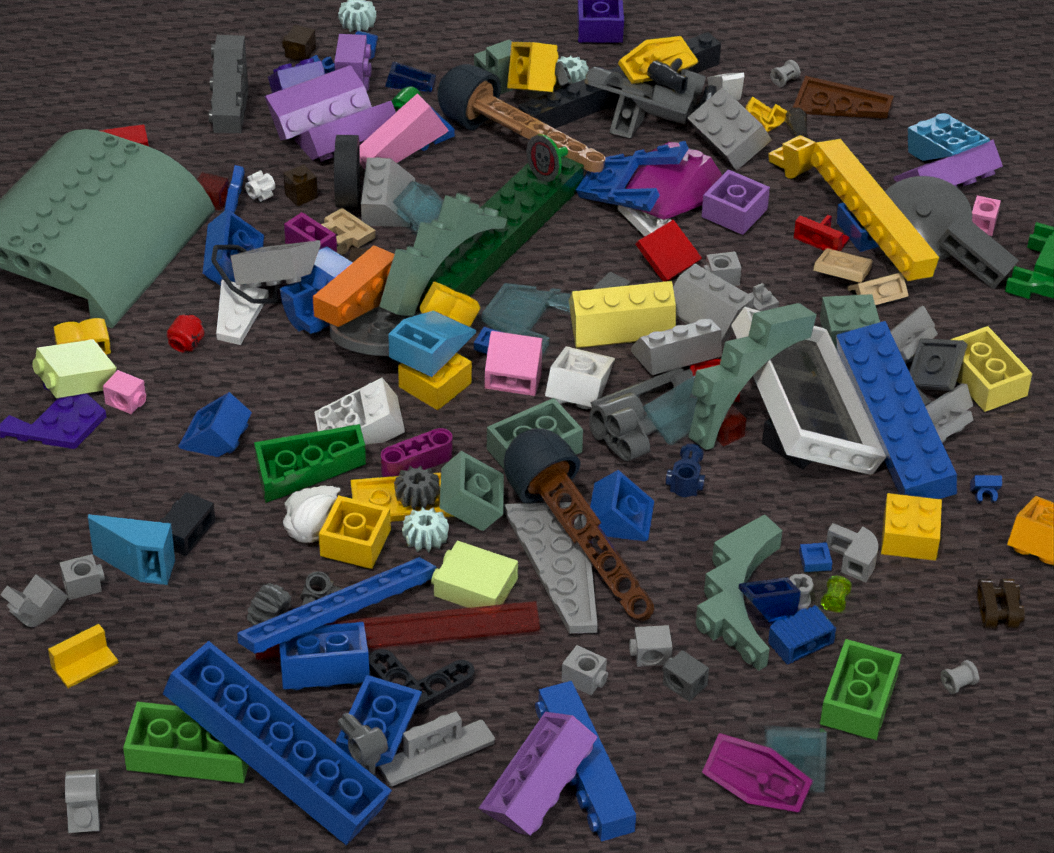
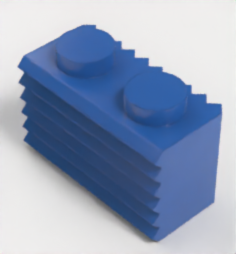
[768,605,836,664]

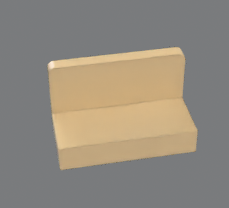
[847,273,909,305]

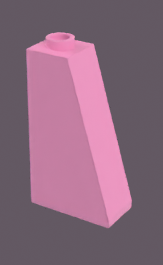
[360,93,449,169]

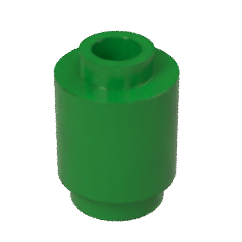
[391,86,421,112]

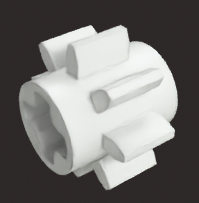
[245,170,275,202]

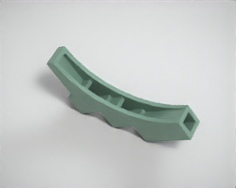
[379,193,507,316]
[689,303,817,450]
[696,514,782,671]

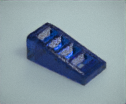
[385,62,436,92]

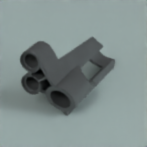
[584,67,706,125]
[589,368,693,461]

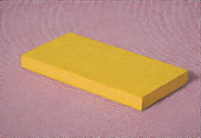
[351,473,454,522]

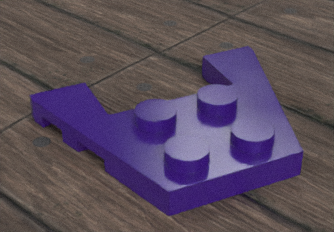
[0,382,106,449]

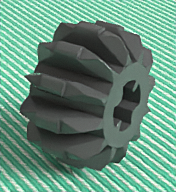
[394,465,440,510]
[247,583,291,626]

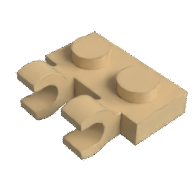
[321,208,376,255]

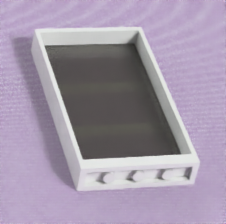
[731,307,886,475]

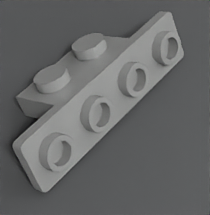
[890,306,938,364]
[925,383,973,443]
[378,711,495,786]

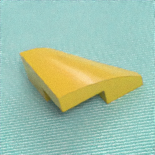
[745,97,793,132]

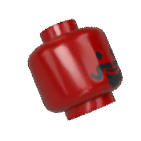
[167,315,205,353]

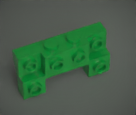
[1005,222,1054,299]

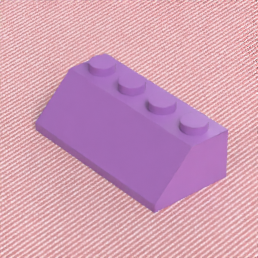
[264,65,372,140]
[294,101,396,162]
[893,140,1003,188]
[479,712,597,836]

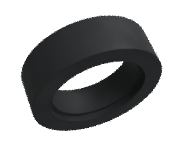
[334,135,360,208]

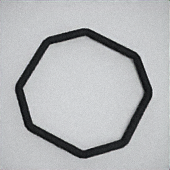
[211,245,279,304]

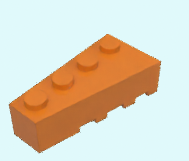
[313,245,394,327]

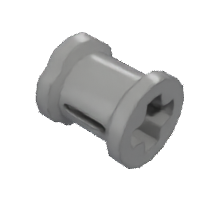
[770,60,801,87]
[786,574,814,610]
[941,660,979,694]

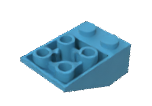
[908,113,990,161]
[389,310,476,377]
[88,514,175,585]

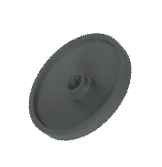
[885,176,972,261]
[330,306,420,356]

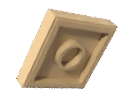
[813,248,873,283]

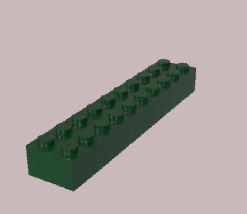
[418,156,584,305]

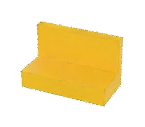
[48,624,119,688]

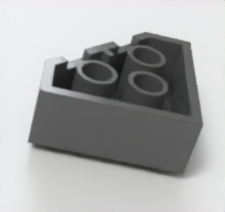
[209,35,249,133]

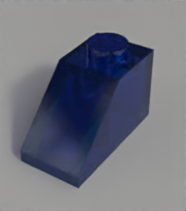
[738,577,801,624]

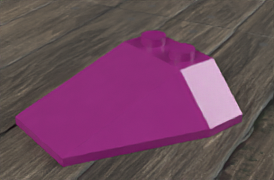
[626,142,722,220]

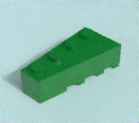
[254,424,366,503]

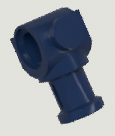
[666,444,705,497]

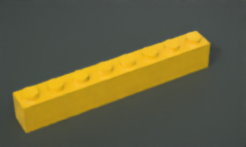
[811,139,939,281]

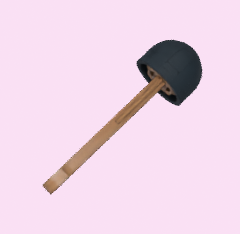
[437,64,605,172]

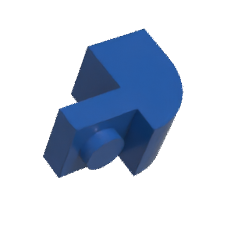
[280,279,330,334]

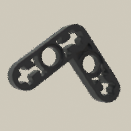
[369,649,474,714]

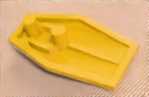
[618,36,698,84]

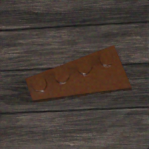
[792,76,894,118]

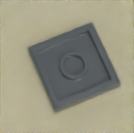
[909,338,968,391]

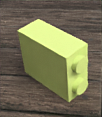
[33,339,116,398]
[431,541,518,617]

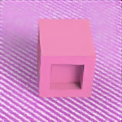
[972,196,1001,236]
[103,370,146,414]

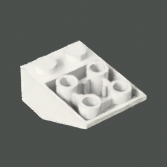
[314,378,405,445]

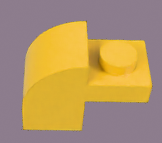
[768,135,816,178]

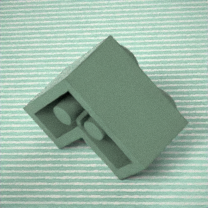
[474,39,515,95]

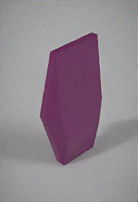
[702,733,814,812]

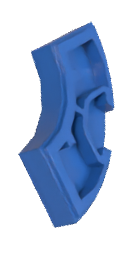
[225,165,245,213]

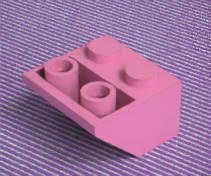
[485,331,542,396]

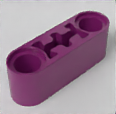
[381,428,453,477]

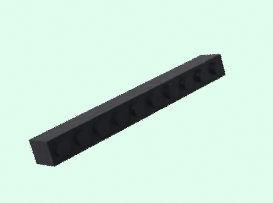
[518,32,721,129]

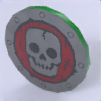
[526,134,568,182]

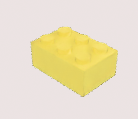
[951,326,1032,412]

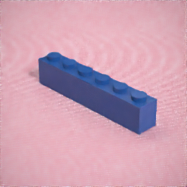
[535,681,636,842]

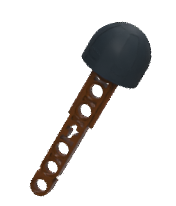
[504,428,654,621]

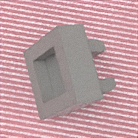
[749,283,779,311]

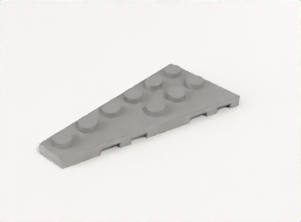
[504,502,598,634]

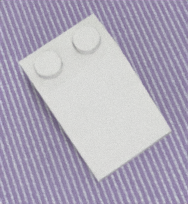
[545,346,615,409]

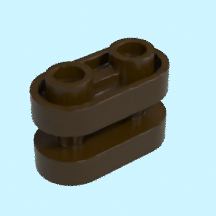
[977,579,1025,628]

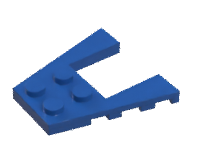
[576,141,689,212]

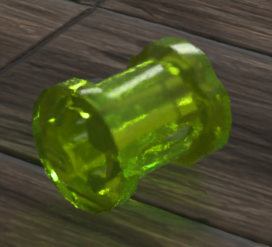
[821,576,852,613]

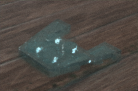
[482,283,574,354]

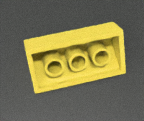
[569,281,676,348]

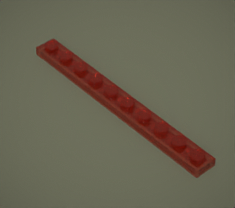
[256,601,540,660]

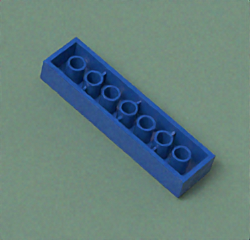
[836,321,957,499]
[163,641,392,845]

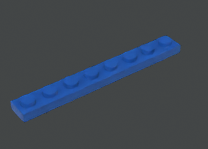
[237,557,437,654]

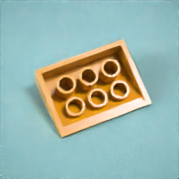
[1007,496,1054,565]

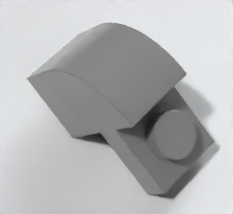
[826,523,878,582]
[0,574,68,627]
[65,769,100,833]

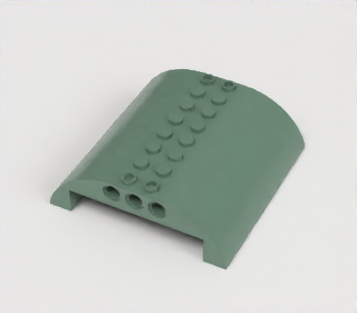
[0,129,215,328]

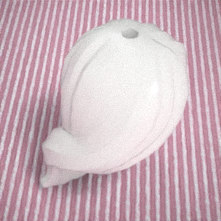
[283,485,340,543]

